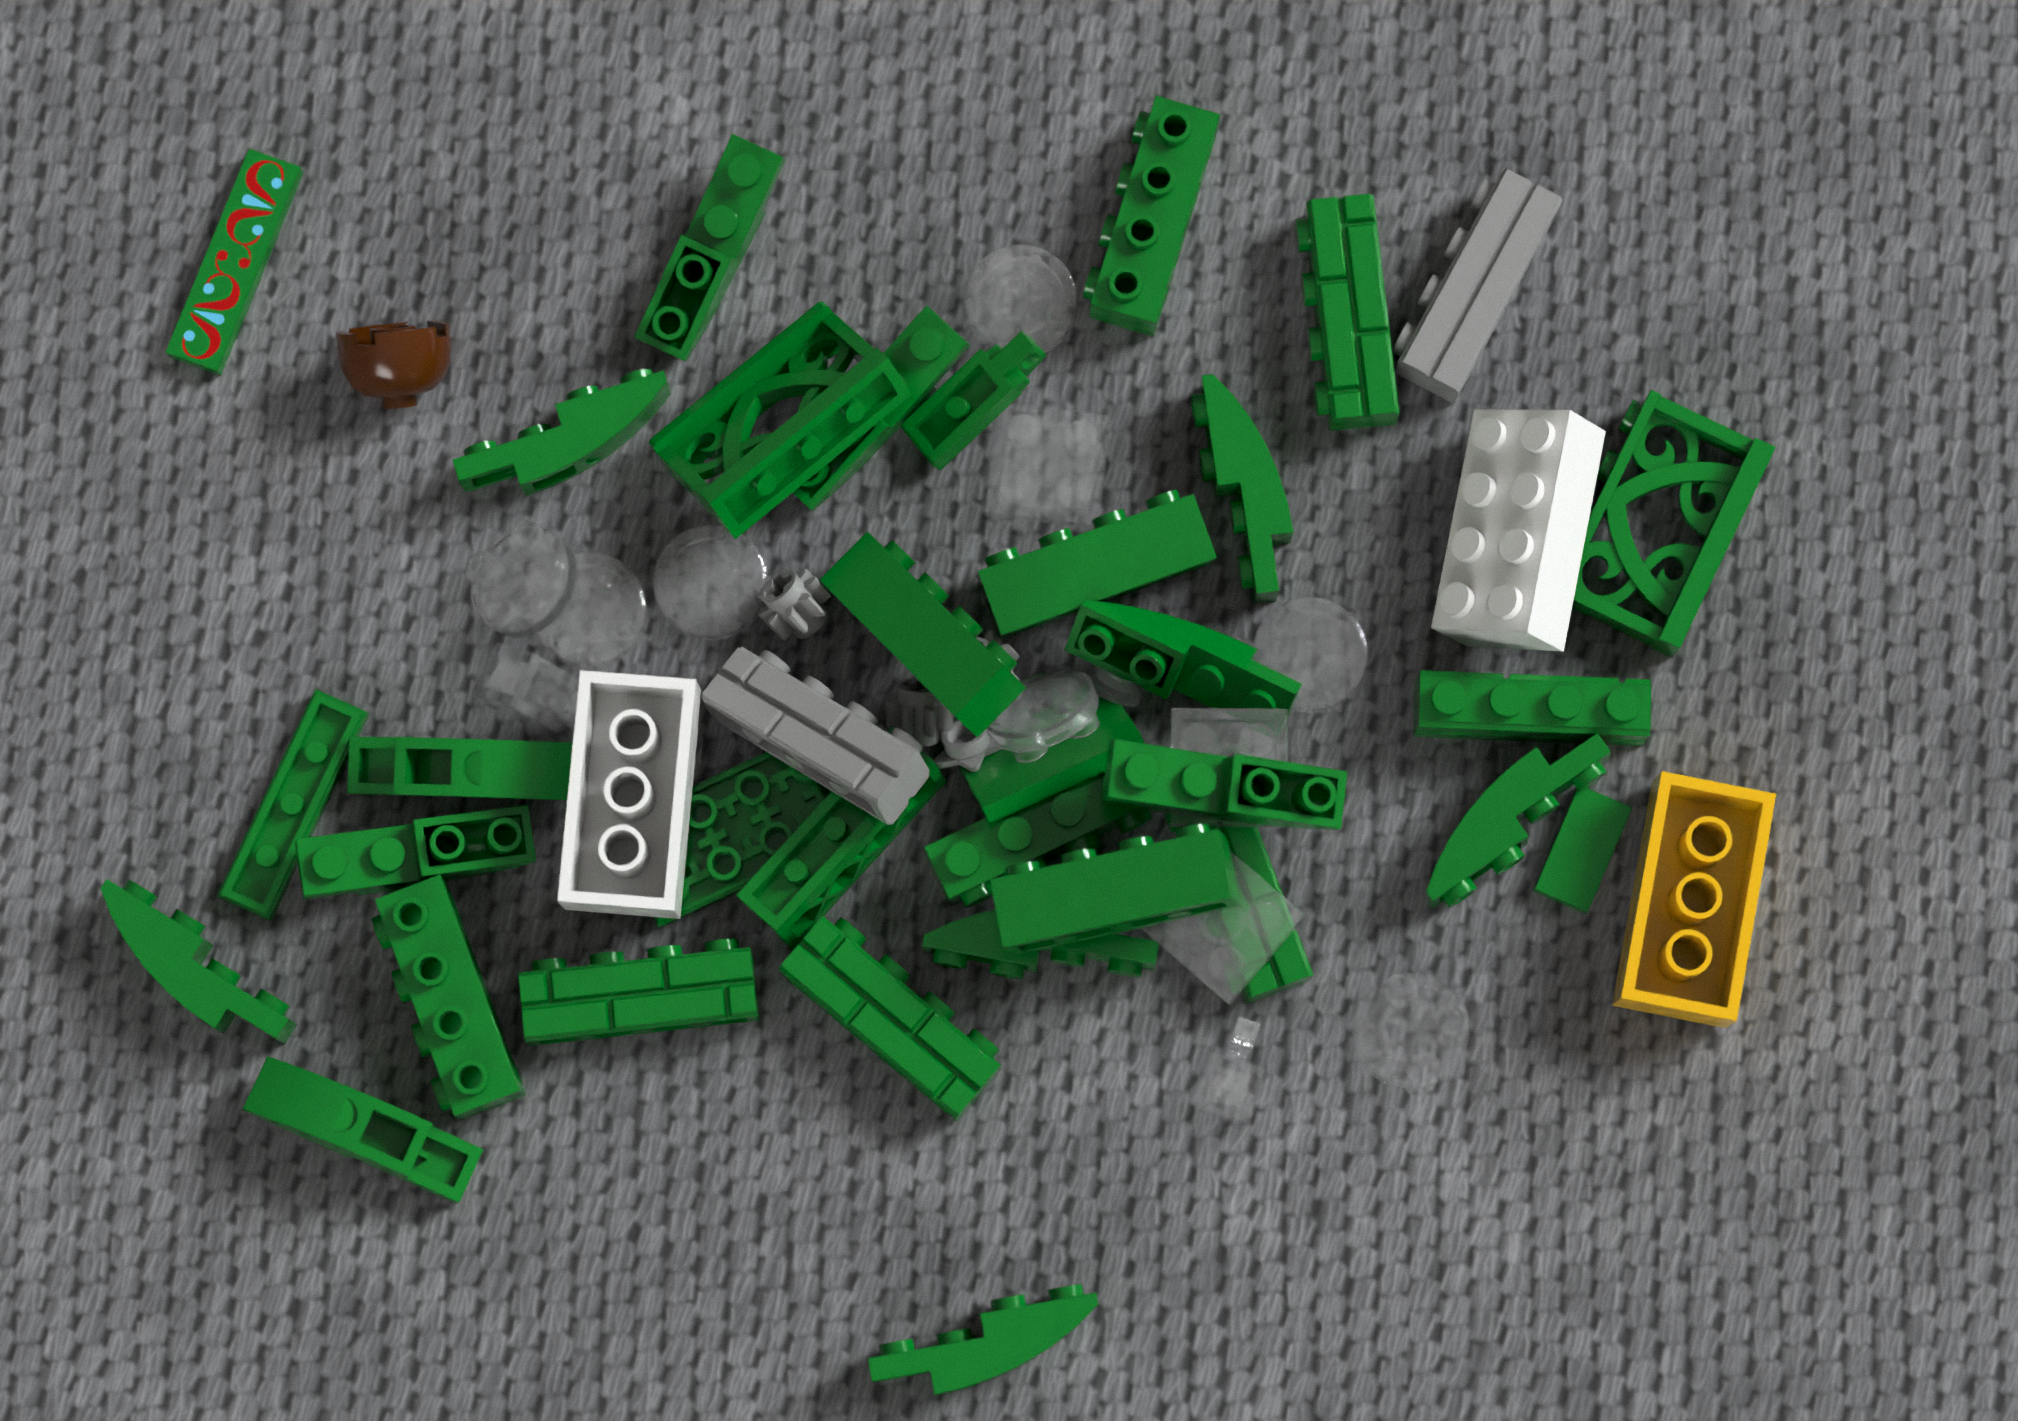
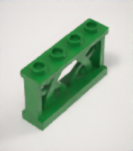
[649,301,912,539]
[1572,390,1776,658]

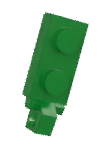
[901,331,1047,471]

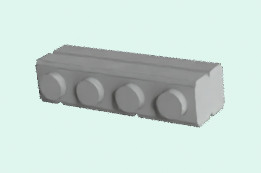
[1392,169,1563,403]
[701,647,930,825]

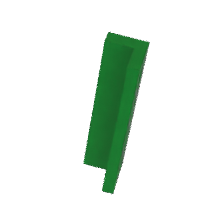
[736,726,947,950]

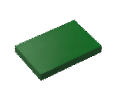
[957,685,1144,823]

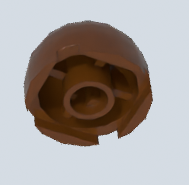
[336,321,451,409]

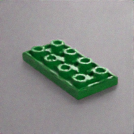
[654,752,831,929]

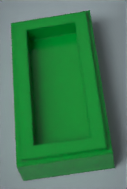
[1533,788,1632,914]

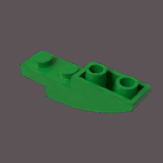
[634,134,786,362]
[793,305,971,511]
[452,369,671,496]
[1191,374,1294,604]
[1064,600,1302,739]
[1426,733,1611,908]
[347,736,573,800]
[1103,739,1347,830]
[295,805,537,900]
[100,879,298,1044]
[922,910,1159,980]
[242,1056,484,1204]
[868,1284,1098,1396]

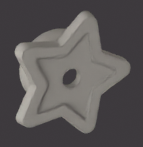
[934,721,1006,772]

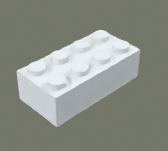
[1431,409,1606,652]
[557,670,702,919]

